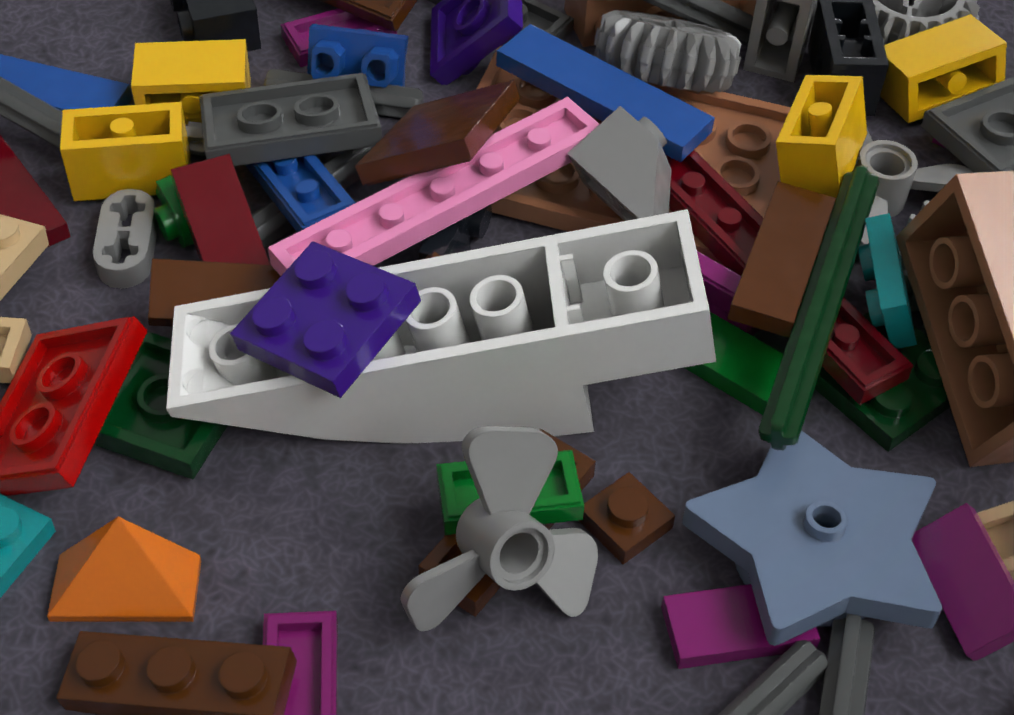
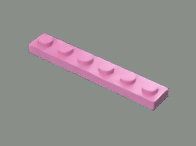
[268,97,599,276]

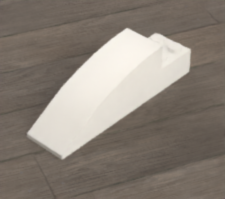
[166,209,716,443]

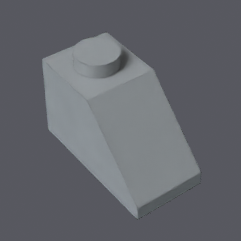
[743,0,817,83]
[567,106,672,221]

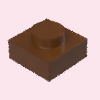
[578,472,675,565]

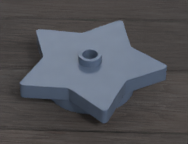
[682,430,942,646]

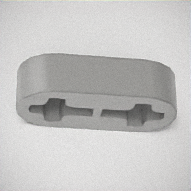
[93,189,158,289]

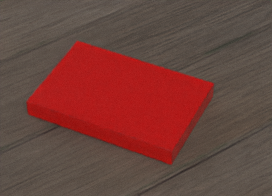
[0,316,148,496]

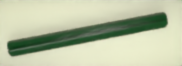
[758,166,879,451]

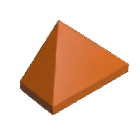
[47,516,201,622]

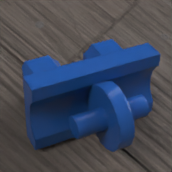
[307,24,409,88]

